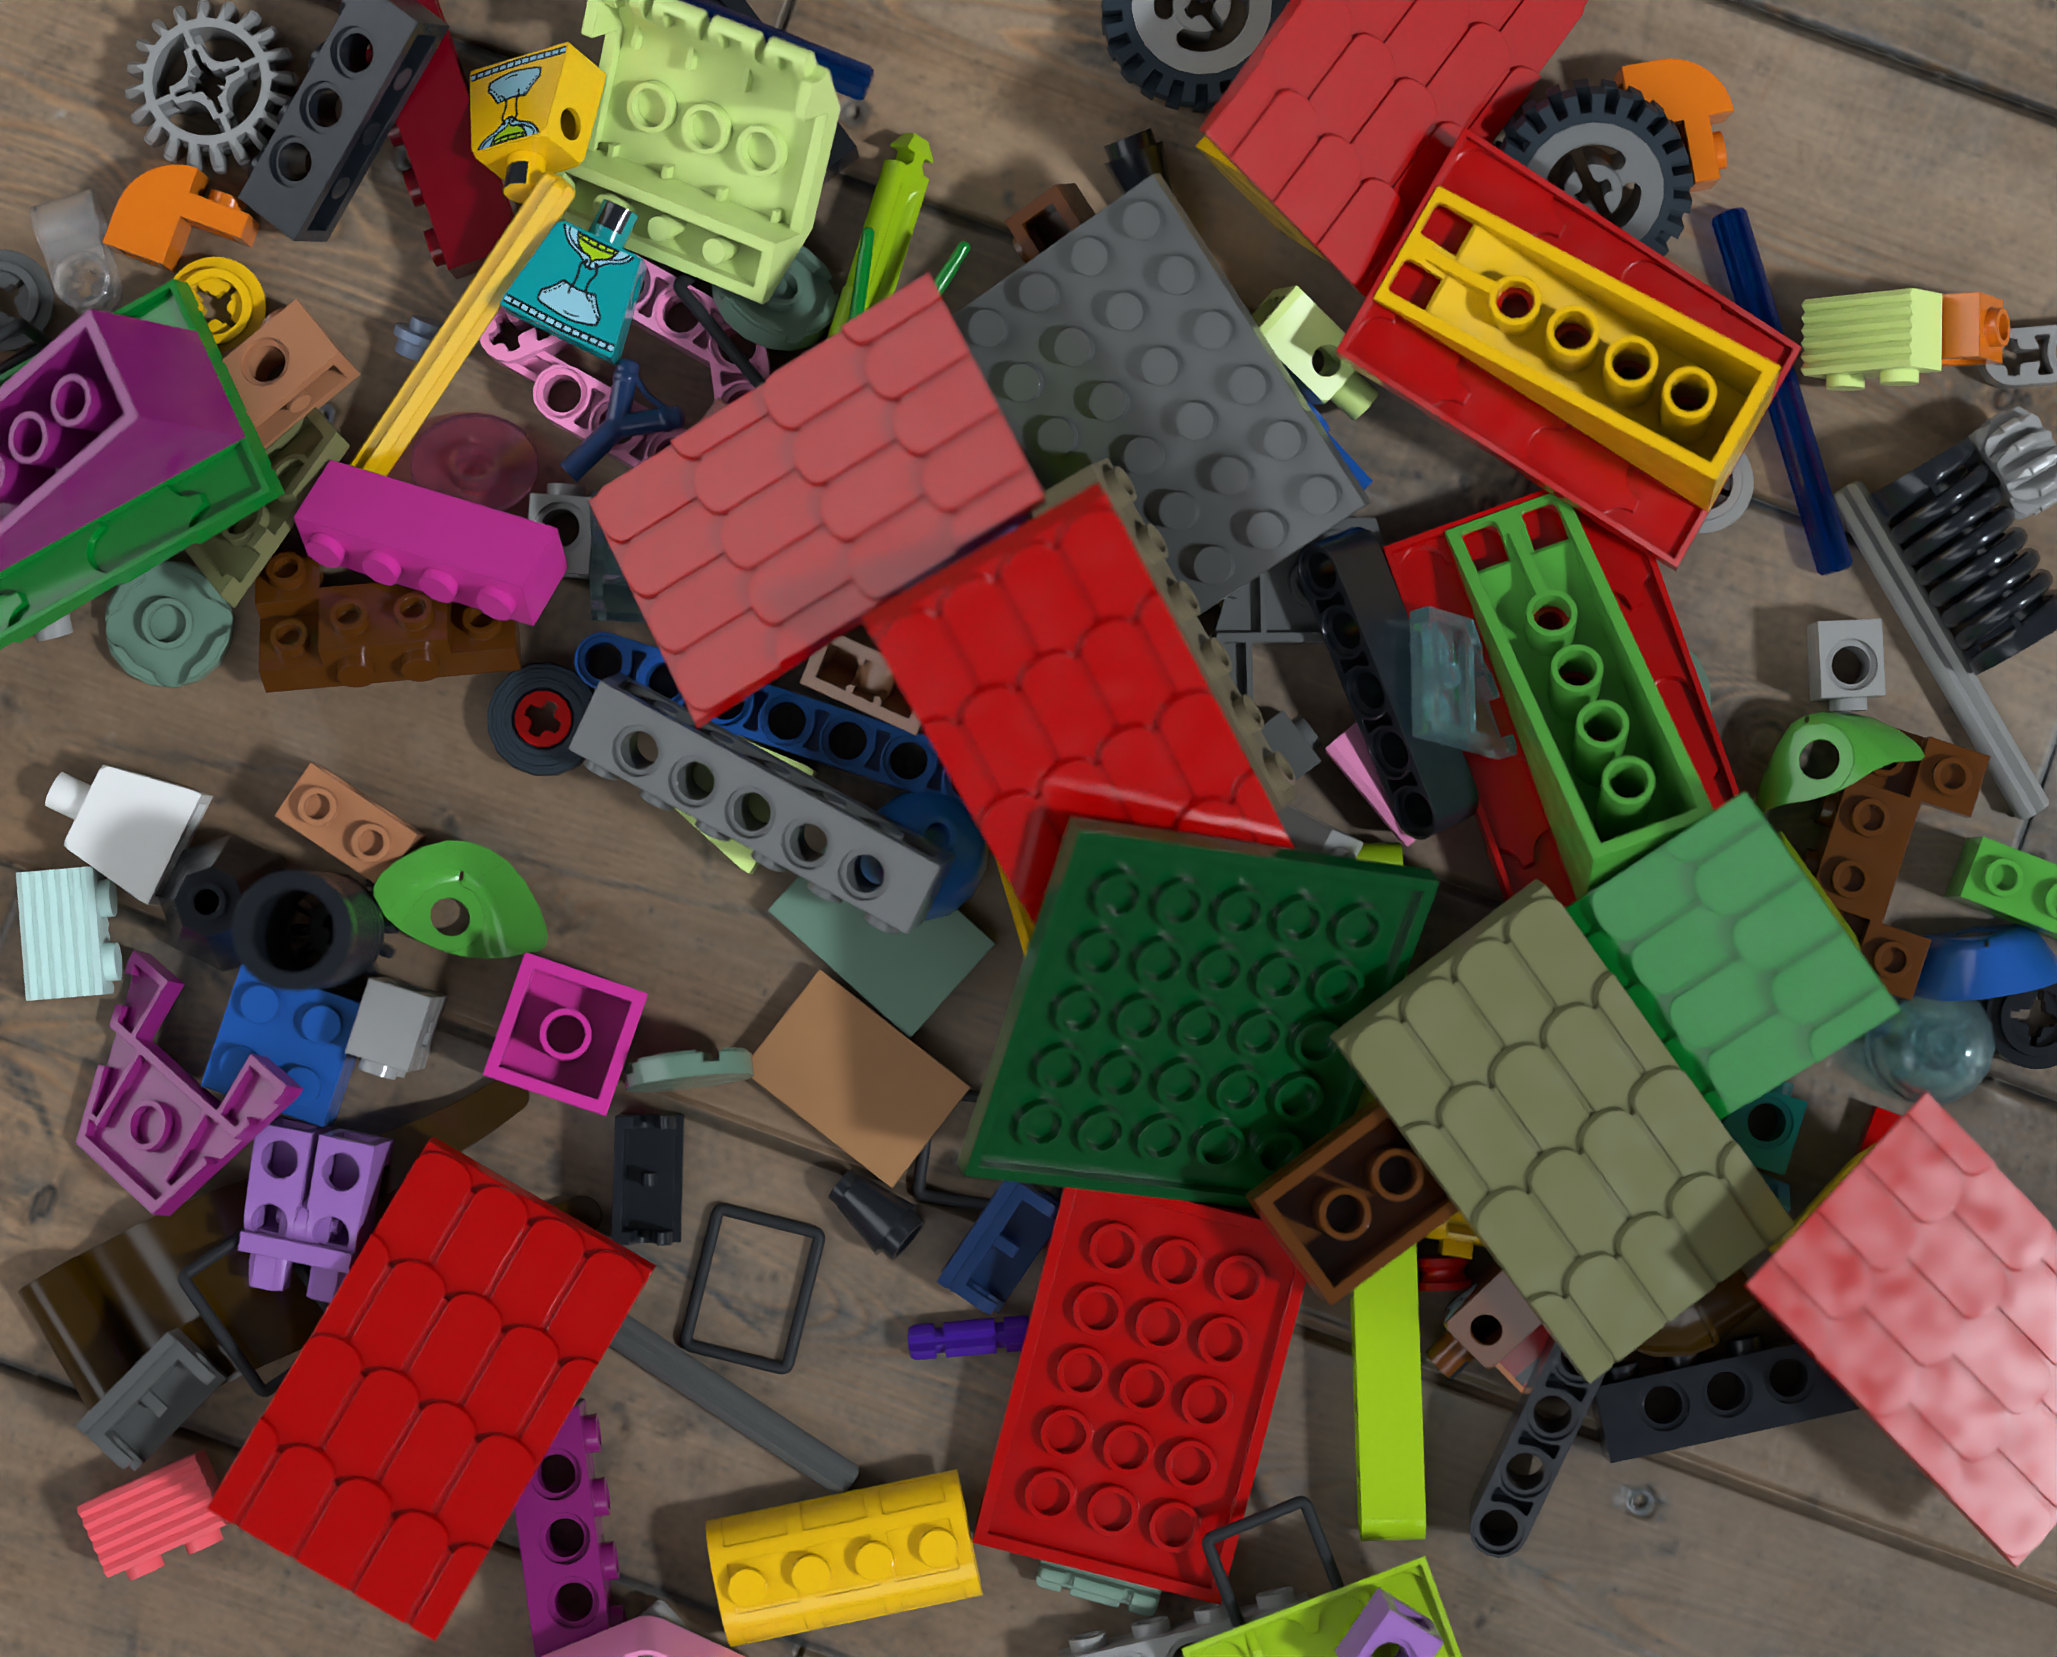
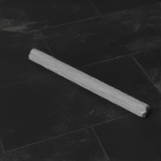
[1831,480,2049,820]

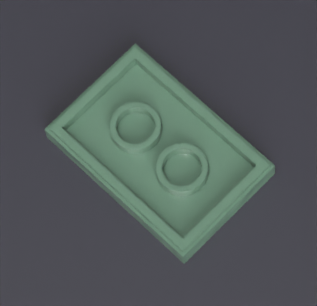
[768,845,995,1038]

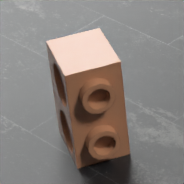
[275,762,428,884]

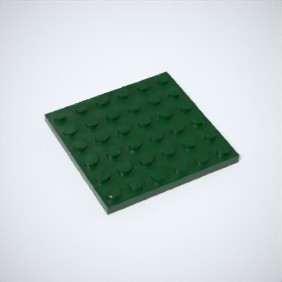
[957,817,1440,1208]

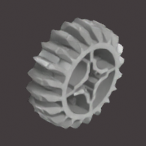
[125,0,300,174]

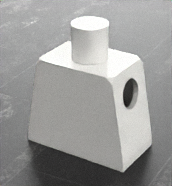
[45,765,213,905]

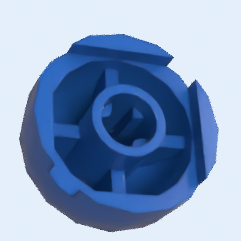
[861,789,989,921]

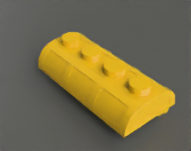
[706,1469,983,1647]

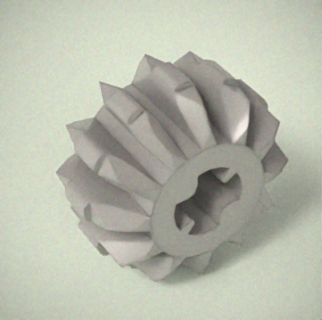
[1968,406,2057,520]

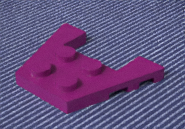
[76,950,303,1216]

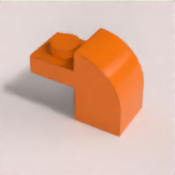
[1613,58,1734,192]
[102,164,260,274]

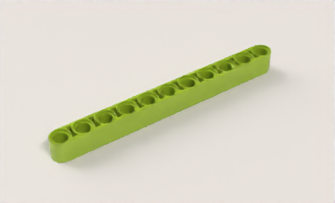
[1350,842,1426,1542]

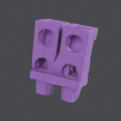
[238,1116,395,1303]

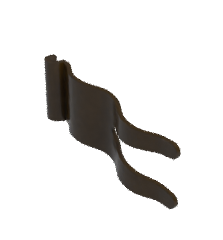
[17,1080,602,1411]

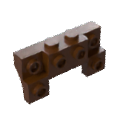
[255,548,521,693]
[1801,728,1991,1001]

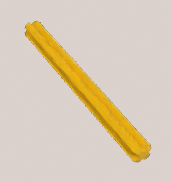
[349,172,576,477]

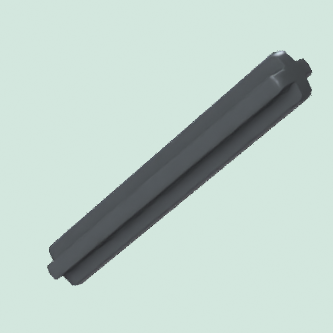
[610,1315,859,1494]

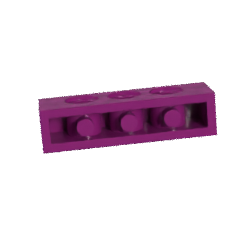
[515,1399,627,1657]

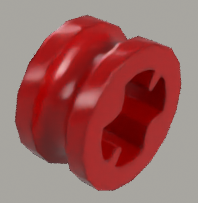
[1417,1254,1472,1291]

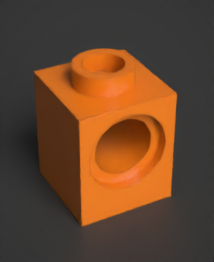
[1942,292,2010,367]

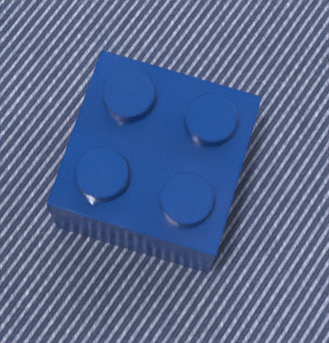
[200,963,362,1127]

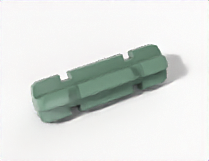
[1036,1560,1162,1616]

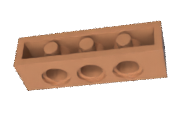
[158,298,361,490]

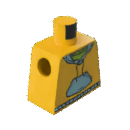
[470,42,606,203]

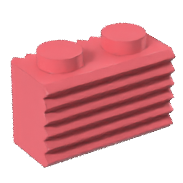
[77,1449,229,1581]

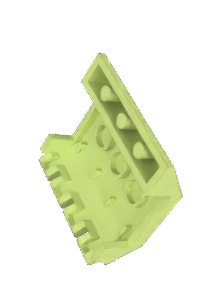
[555,0,841,304]

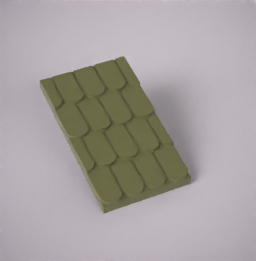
[1329,879,1796,1384]

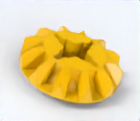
[173,257,267,354]

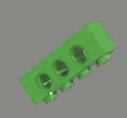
[1944,836,2057,940]

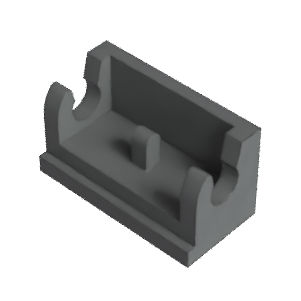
[75,1328,228,1471]

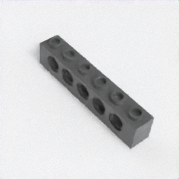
[568,672,957,934]

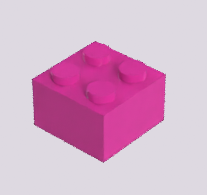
[483,952,648,1116]

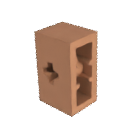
[800,623,923,736]

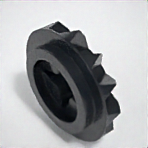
[1983,983,2057,1069]

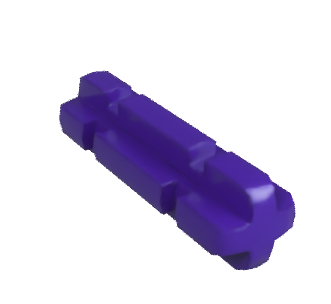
[907,1315,1029,1360]

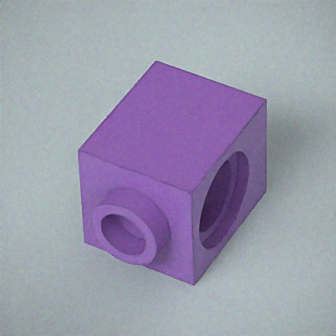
[1335,1587,1444,1657]

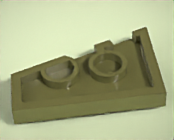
[185,407,350,608]

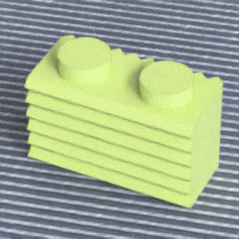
[1801,288,1942,391]

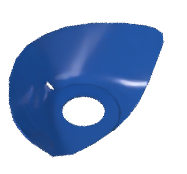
[1892,924,2057,1001]

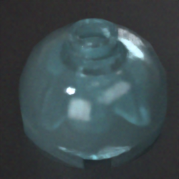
[1863,986,1995,1105]

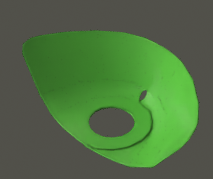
[1754,712,1925,815]
[373,840,548,959]

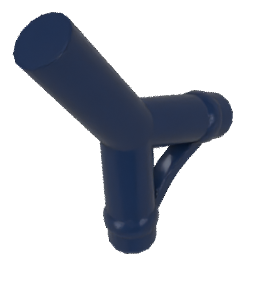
[559,358,685,482]

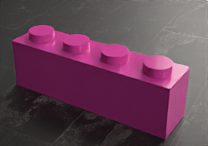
[294,460,568,626]

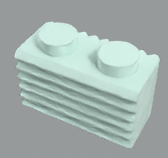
[16,866,123,1001]

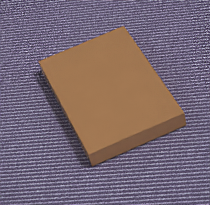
[751,969,971,1188]

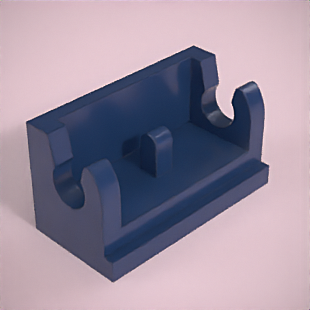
[937,1181,1060,1315]

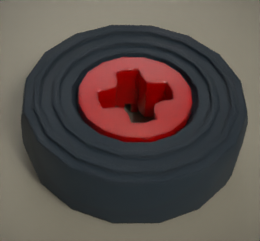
[487,663,594,776]

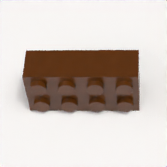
[1244,1099,1459,1306]

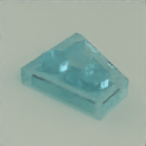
[1410,606,1517,760]

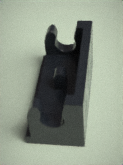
[612,1113,685,1246]

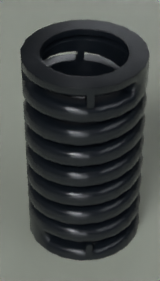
[1868,437,2057,675]
[232,870,385,991]

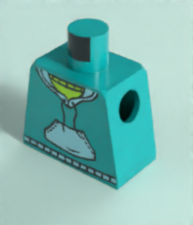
[500,199,647,366]

